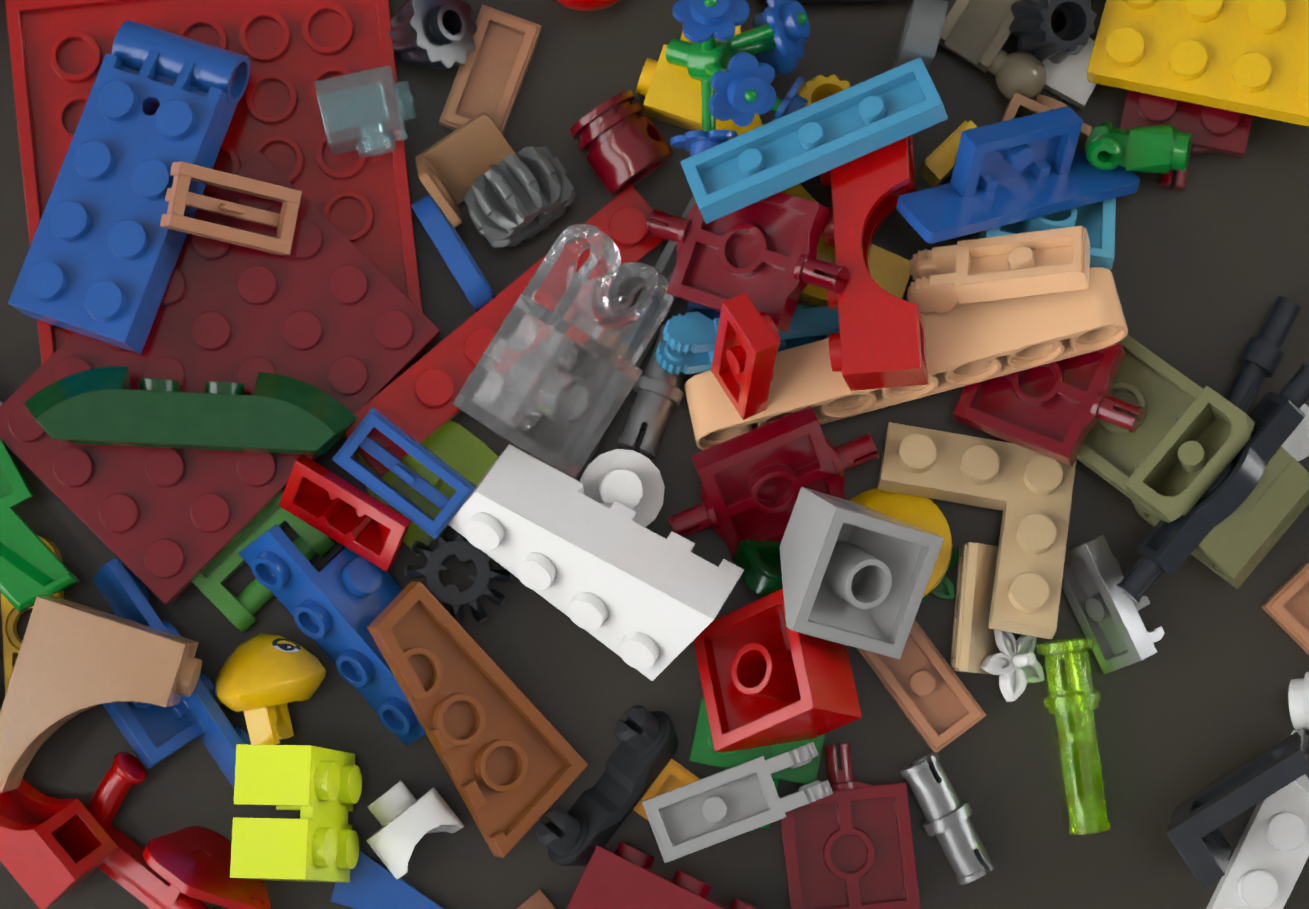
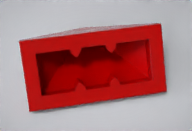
[278,454,411,572]

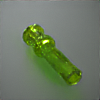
[1036,637,1111,835]

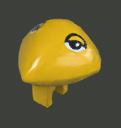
[214,633,326,745]

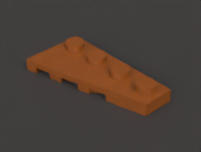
[367,581,588,858]

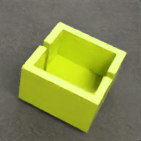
[230,744,362,883]

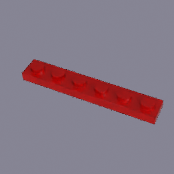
[344,185,668,478]

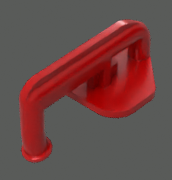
[87,752,271,909]

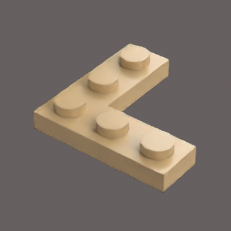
[877,422,1076,640]

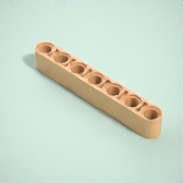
[684,267,1128,450]

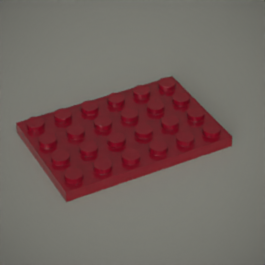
[0,150,441,605]

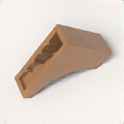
[0,595,202,793]

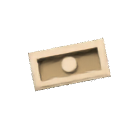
[950,542,1000,675]

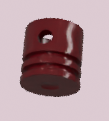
[569,90,673,196]

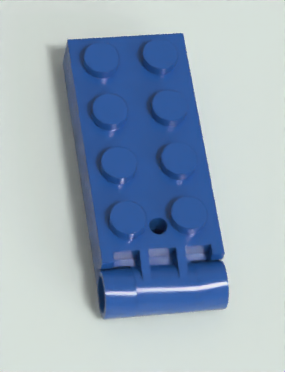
[8,20,250,354]

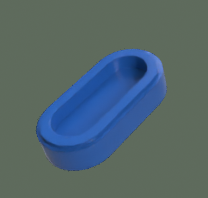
[410,194,496,312]

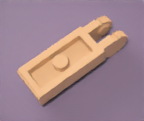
[907,226,1090,314]

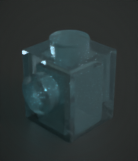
[314,65,416,157]

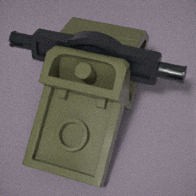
[1076,334,1309,603]

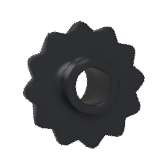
[389,0,477,70]
[1009,0,1096,64]

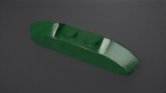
[24,366,358,455]

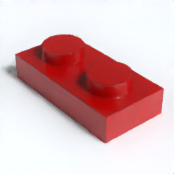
[711,292,780,420]

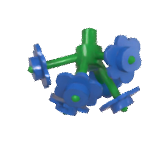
[666,0,810,157]

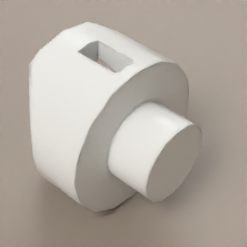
[580,449,665,528]
[366,780,464,879]

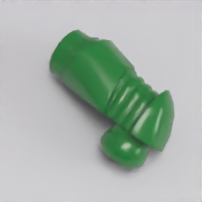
[1084,121,1192,174]

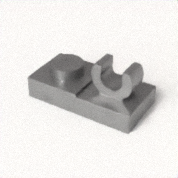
[1062,535,1165,675]

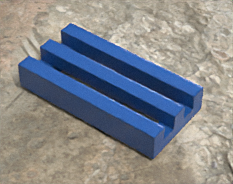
[332,406,476,539]

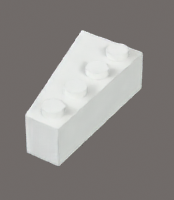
[448,444,744,681]

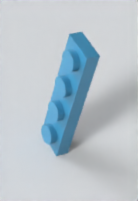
[680,57,948,224]

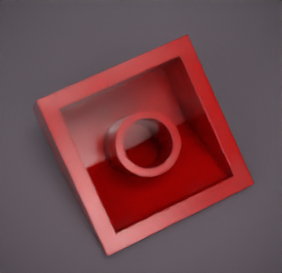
[693,588,862,753]

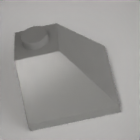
[779,487,944,660]

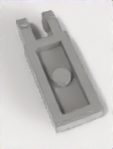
[642,742,833,863]

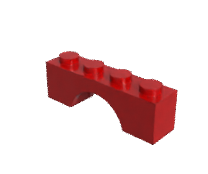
[820,135,928,391]
[0,778,119,909]

